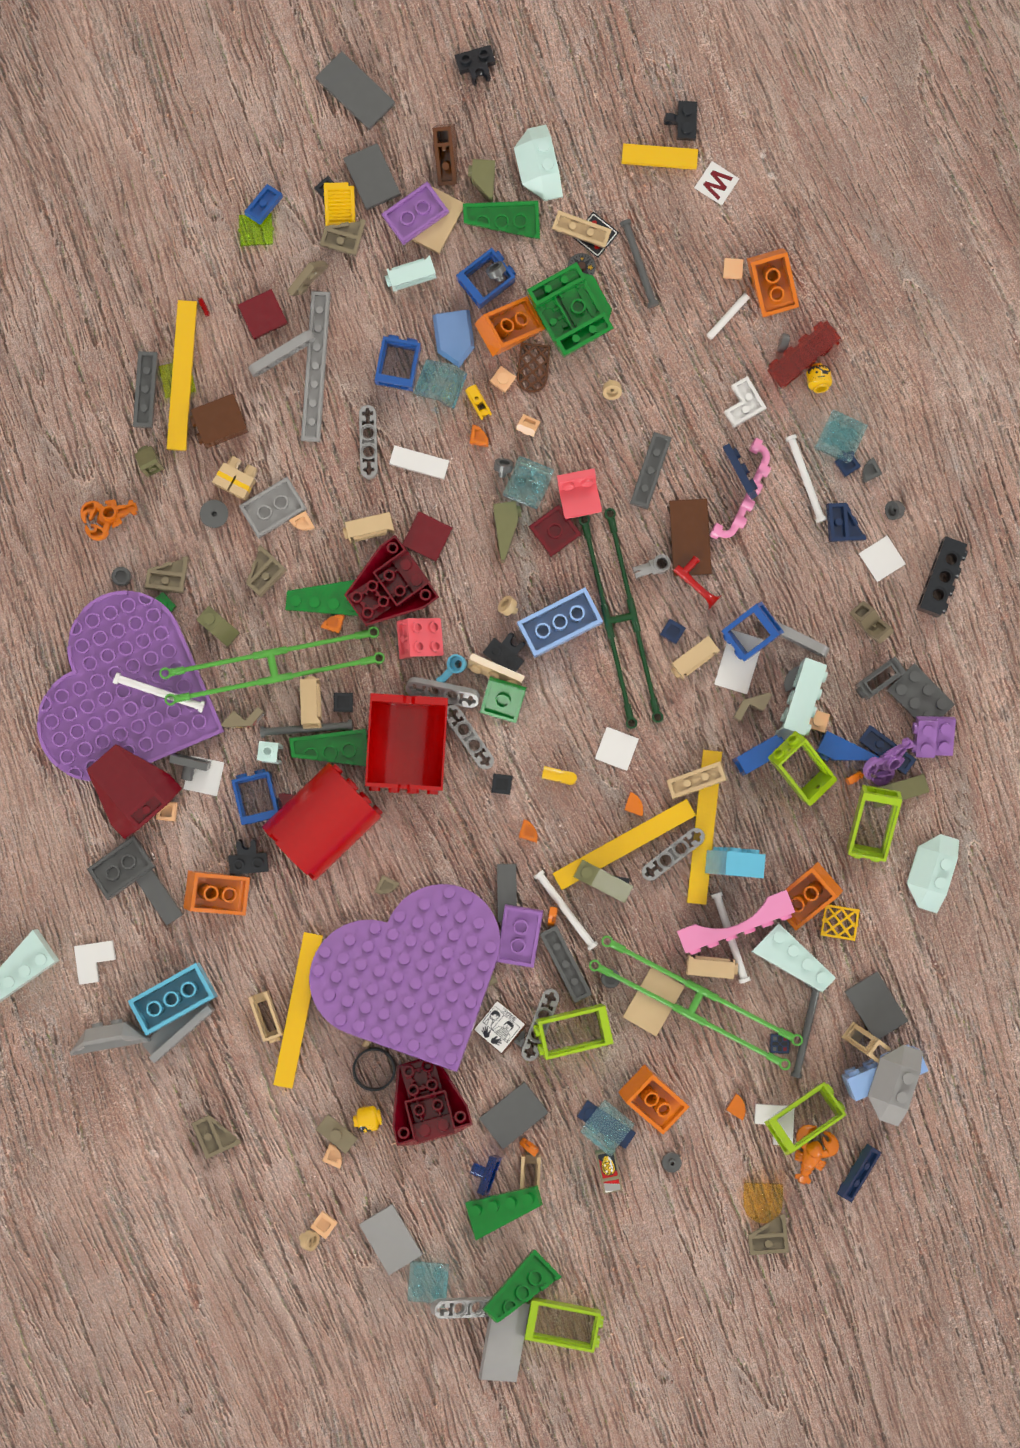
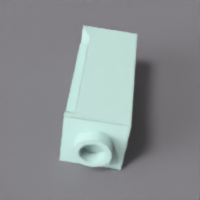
[385,255,436,292]
[257,741,284,764]

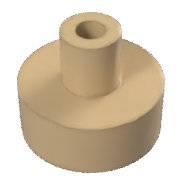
[602,380,622,400]
[498,596,518,616]
[299,1230,320,1251]

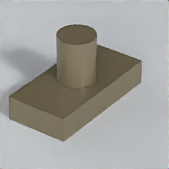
[316,1113,358,1154]

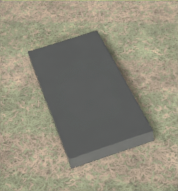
[315,51,395,130]

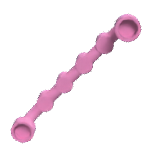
[710,437,771,540]

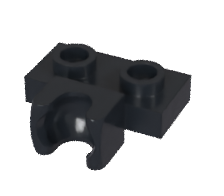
[454,45,496,86]
[483,632,526,672]
[228,838,269,875]

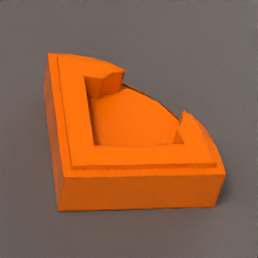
[470,425,489,447]
[321,614,345,634]
[844,770,864,785]
[624,792,643,816]
[519,819,538,843]
[547,906,557,926]
[726,1093,746,1121]
[519,1137,539,1157]

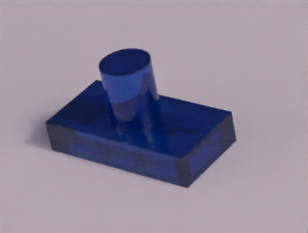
[470,1155,502,1196]

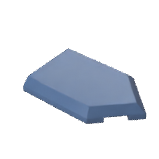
[432,310,475,368]

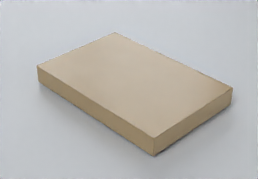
[412,187,465,255]
[622,967,685,1036]

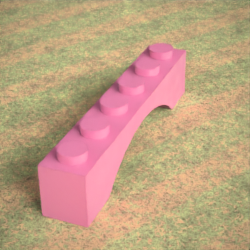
[677,890,795,955]

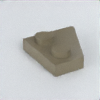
[320,219,366,257]
[287,260,329,296]
[246,545,287,598]
[145,556,189,594]
[191,1115,241,1159]
[747,1214,789,1255]

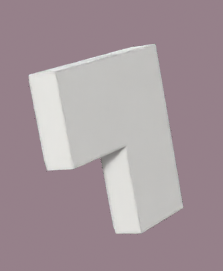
[724,376,767,428]
[74,940,116,985]
[754,1104,795,1145]

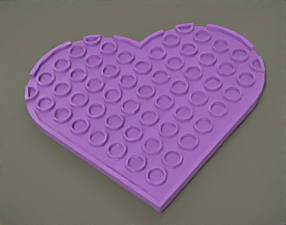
[37,591,225,781]
[309,884,500,1072]

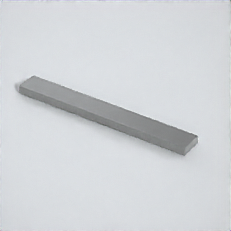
[301,291,331,442]

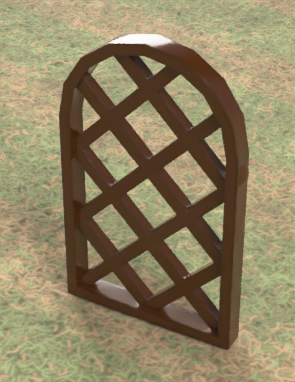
[517,343,551,393]

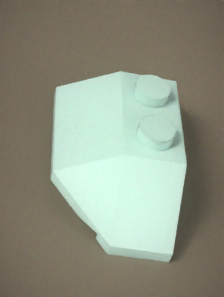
[514,125,563,201]
[907,834,959,913]

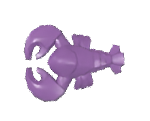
[863,737,914,786]

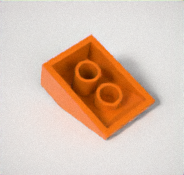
[747,248,799,317]
[474,296,545,357]
[783,862,843,931]
[183,870,250,916]
[618,1064,690,1134]

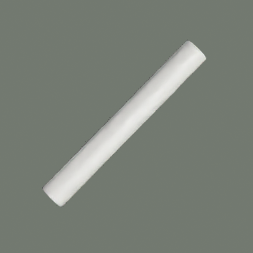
[706,293,750,340]

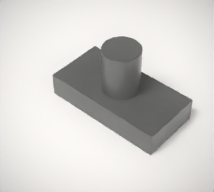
[169,753,211,781]

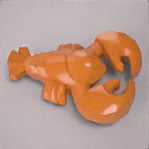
[80,499,138,541]
[794,1124,839,1184]

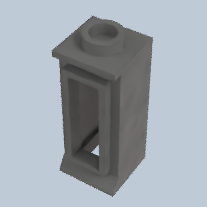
[855,657,906,700]

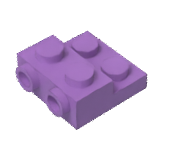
[911,716,956,758]

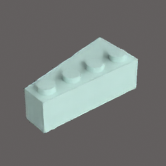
[774,657,828,740]
[751,923,836,992]
[0,929,60,1002]

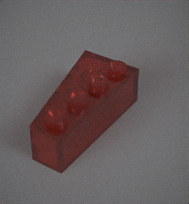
[767,320,843,389]

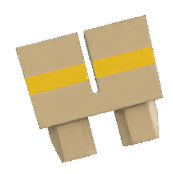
[212,456,257,501]

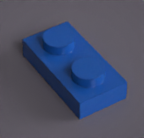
[244,184,283,224]

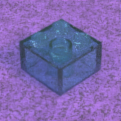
[814,409,868,464]

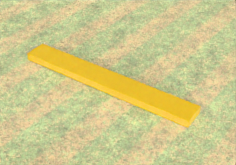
[167,300,198,451]
[687,750,722,905]
[552,799,696,890]
[273,932,323,1089]

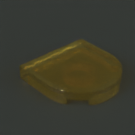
[743,1182,783,1223]

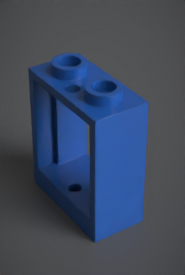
[456,248,516,309]
[374,335,421,392]
[722,602,784,661]
[732,735,784,776]
[231,769,280,826]

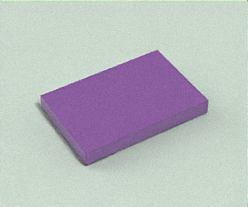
[381,181,449,245]
[497,904,543,968]

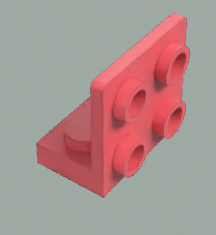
[557,468,602,519]
[396,618,444,659]

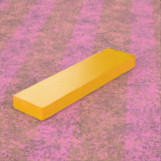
[621,143,698,170]

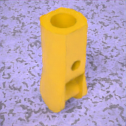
[465,384,492,420]
[541,766,577,785]

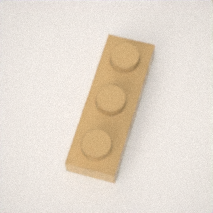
[552,210,612,249]
[467,653,525,686]
[666,761,728,799]

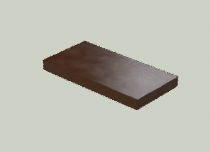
[669,499,712,577]

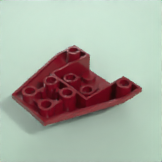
[344,535,439,626]
[86,744,182,839]
[392,1059,473,1146]

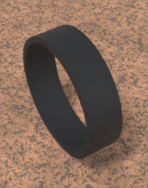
[352,1047,396,1091]

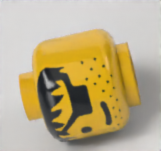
[806,363,832,393]
[353,1106,382,1133]

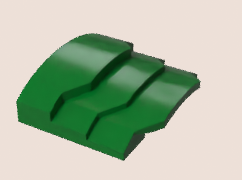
[527,262,614,358]

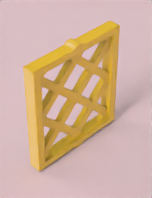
[820,905,860,941]

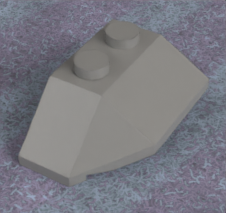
[70,1019,151,1056]
[868,1044,923,1126]

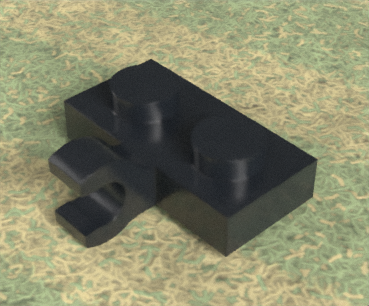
[664,101,697,141]

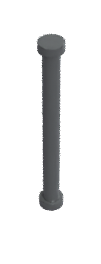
[620,219,659,308]
[260,720,353,738]
[790,987,820,1079]

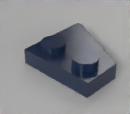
[826,503,866,542]

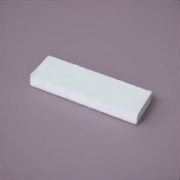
[389,445,449,480]

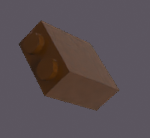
[190,393,249,448]

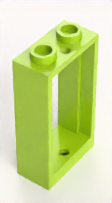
[768,731,837,807]
[847,785,902,862]
[533,1003,614,1060]
[764,1082,847,1155]
[524,1297,604,1353]

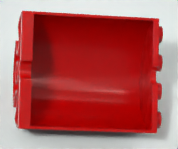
[365,693,448,795]
[262,763,383,881]

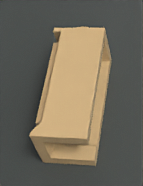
[343,512,395,543]
[670,636,720,680]
[300,676,322,729]
[686,954,738,979]
[248,990,284,1043]
[842,1022,891,1063]
[520,1154,541,1192]

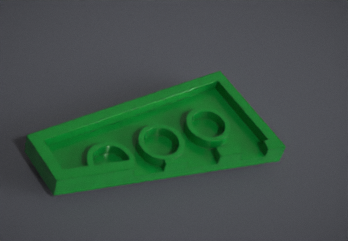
[463,201,540,240]
[285,580,359,617]
[289,729,367,767]
[465,1185,543,1240]
[482,1249,561,1323]

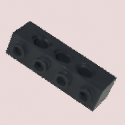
[916,536,968,618]

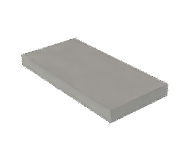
[478,1302,530,1382]

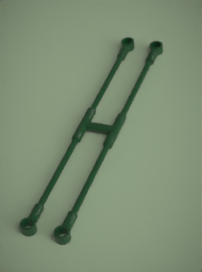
[578,508,663,729]

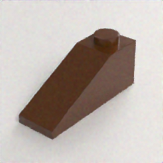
[432,124,457,186]

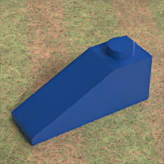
[815,731,879,762]

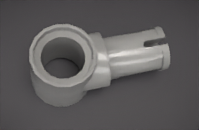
[632,554,671,579]

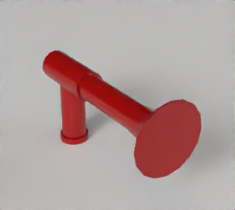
[673,556,722,610]

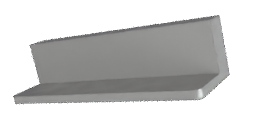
[143,1002,215,1063]

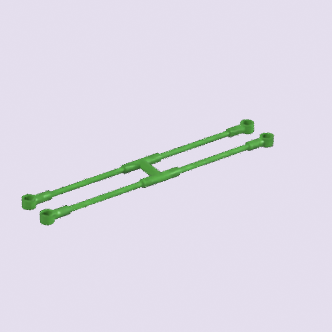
[159,626,385,706]
[589,935,803,1070]

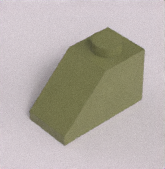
[468,159,495,202]
[134,445,164,478]
[196,605,240,647]

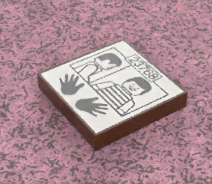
[473,1000,527,1055]

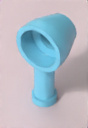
[436,654,467,683]

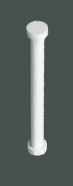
[785,434,827,524]
[113,672,205,713]
[534,870,598,951]
[711,892,751,984]

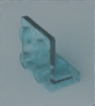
[413,359,467,409]
[502,456,554,509]
[580,1100,634,1157]
[407,1261,449,1308]

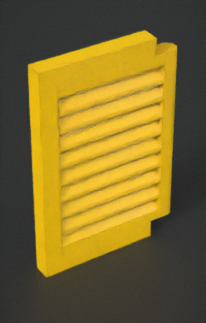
[324,182,356,226]

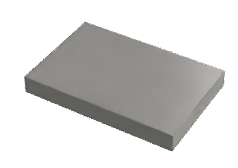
[239,477,307,539]
[359,1203,423,1275]

